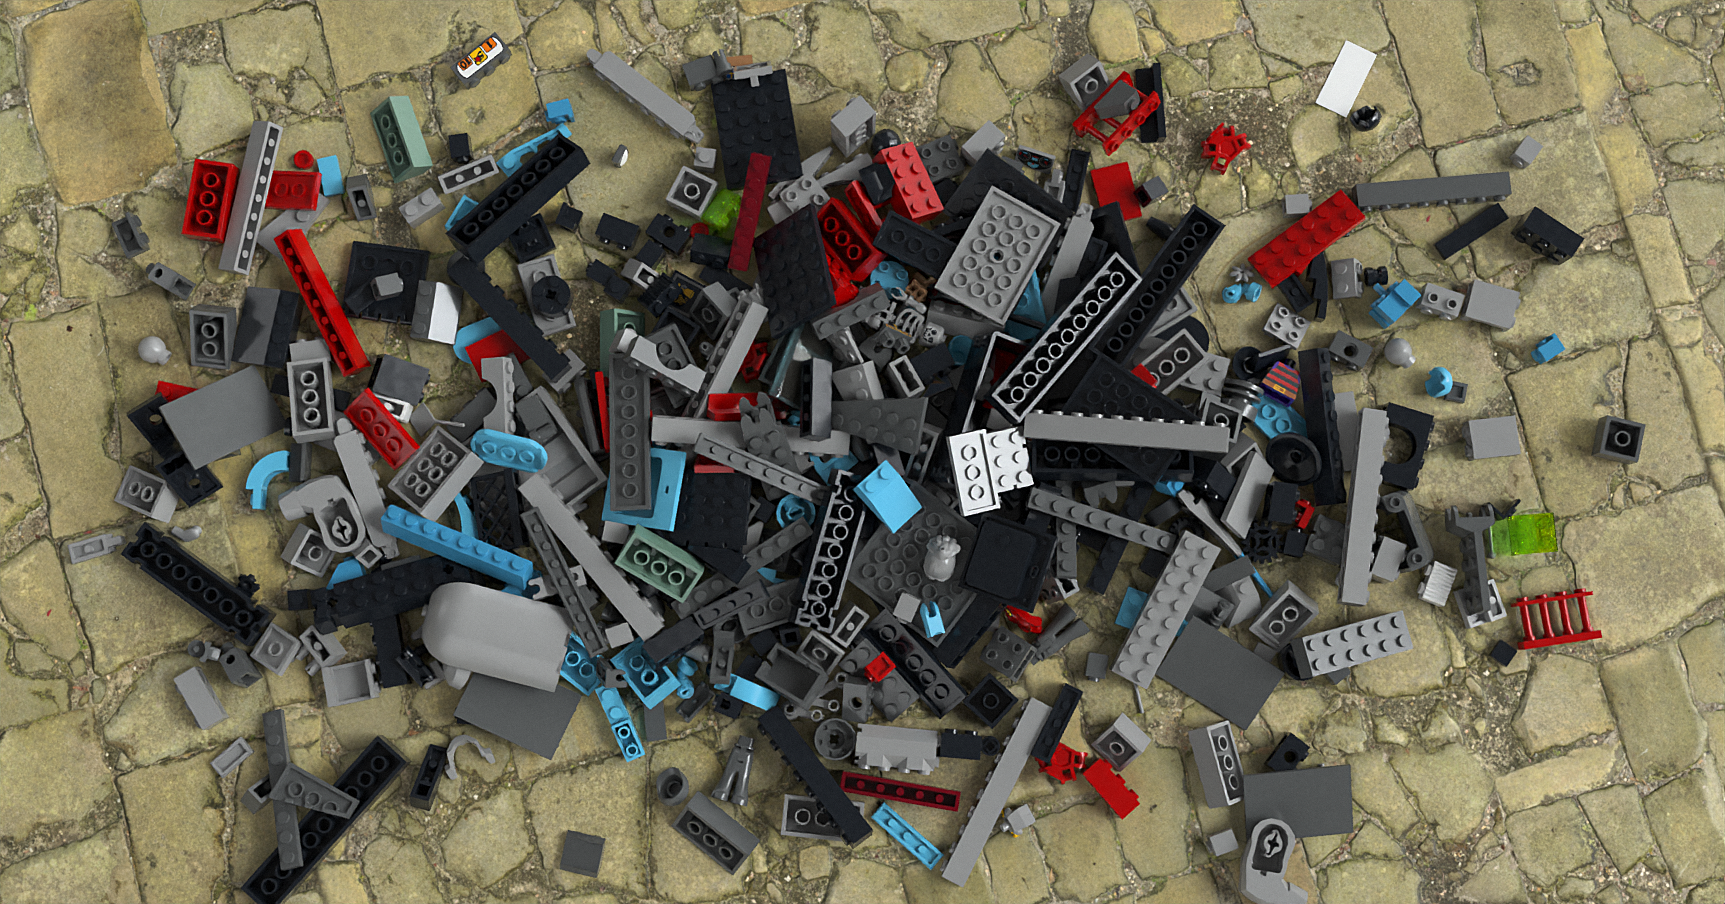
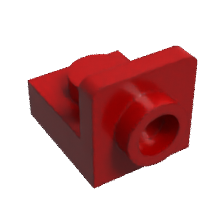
[1294,499,1315,530]
[863,652,896,684]

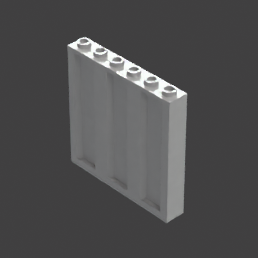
[461,385,609,551]

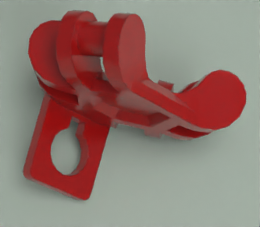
[1201,122,1252,175]
[735,338,771,384]
[1034,742,1088,785]

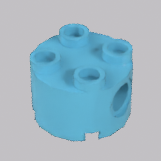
[870,261,909,303]
[776,494,816,529]

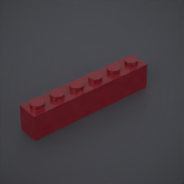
[728,152,772,272]
[840,770,961,812]

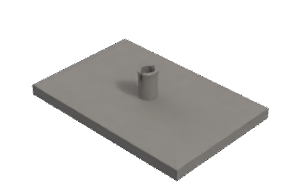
[934,186,1060,327]

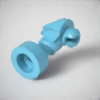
[1222,282,1262,304]
[675,656,698,699]

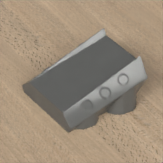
[560,830,606,878]

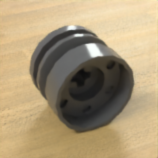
[1220,378,1264,424]
[813,718,856,761]

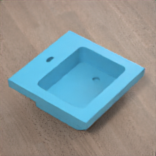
[601,448,687,531]

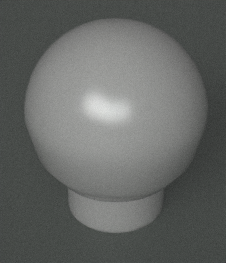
[138,336,172,365]
[1384,338,1416,369]

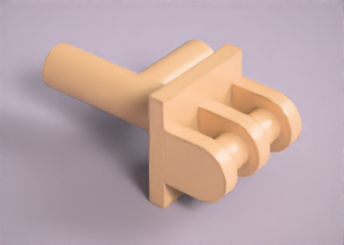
[904,272,938,303]

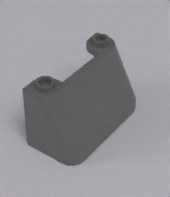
[1376,490,1434,574]

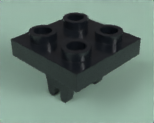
[509,213,557,264]

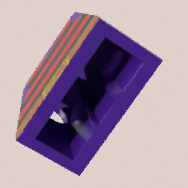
[1258,358,1301,408]

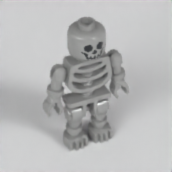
[858,286,947,351]

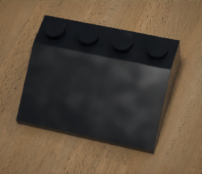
[231,286,305,372]

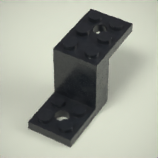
[126,392,223,508]

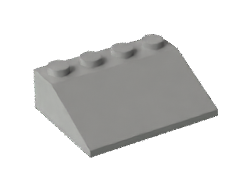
[388,425,484,522]

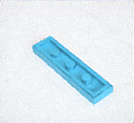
[871,802,944,870]

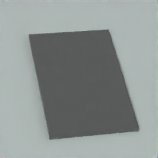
[159,365,286,471]
[1155,615,1285,730]
[453,672,582,760]
[1243,764,1354,842]

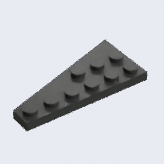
[831,397,929,455]

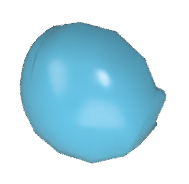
[947,335,972,367]
[1425,366,1453,398]

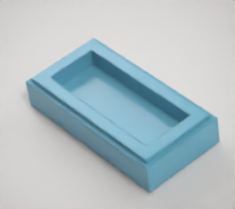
[317,155,345,197]

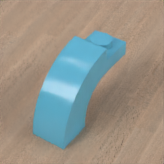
[246,451,291,510]
[714,673,781,711]

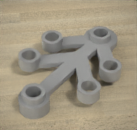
[781,670,849,723]

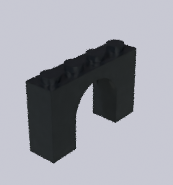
[1380,402,1435,492]

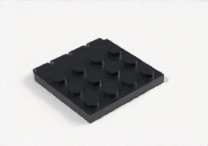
[342,241,431,326]
[669,469,752,552]

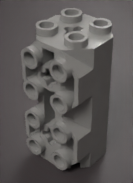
[854,723,941,775]

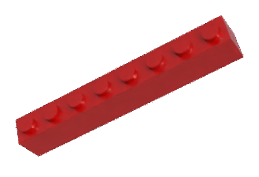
[274,229,371,377]

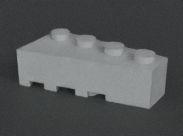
[832,360,884,444]

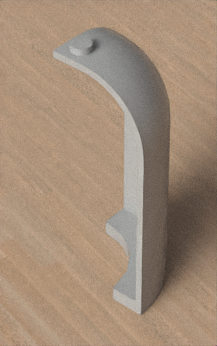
[421,582,574,692]

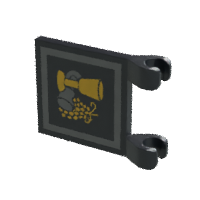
[668,270,707,325]

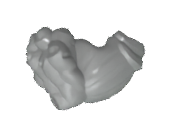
[923,535,961,582]

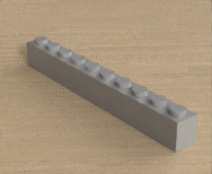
[666,295,769,469]
[1337,407,1389,607]
[1023,410,1230,453]
[651,415,850,458]
[518,473,665,642]
[940,697,1053,887]

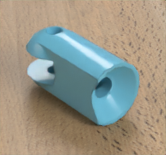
[920,601,945,638]

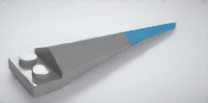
[1171,489,1273,598]

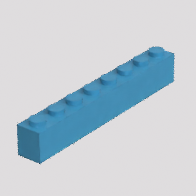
[381,504,534,590]

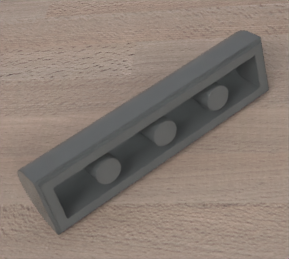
[574,377,609,456]

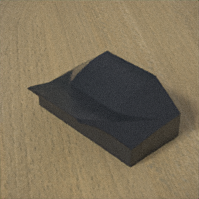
[858,162,895,206]

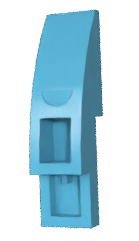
[595,685,645,762]

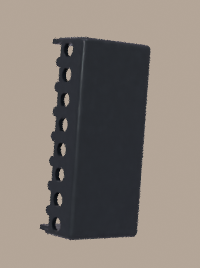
[929,331,1031,503]

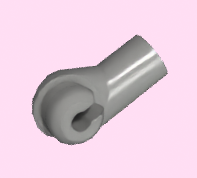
[171,525,202,542]

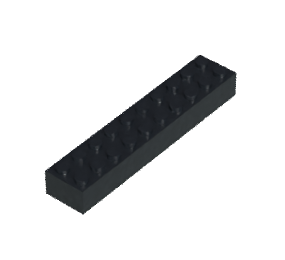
[1084,204,1226,367]
[983,252,1143,424]
[241,735,412,904]

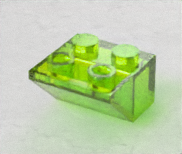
[700,188,741,236]
[1507,512,1558,556]

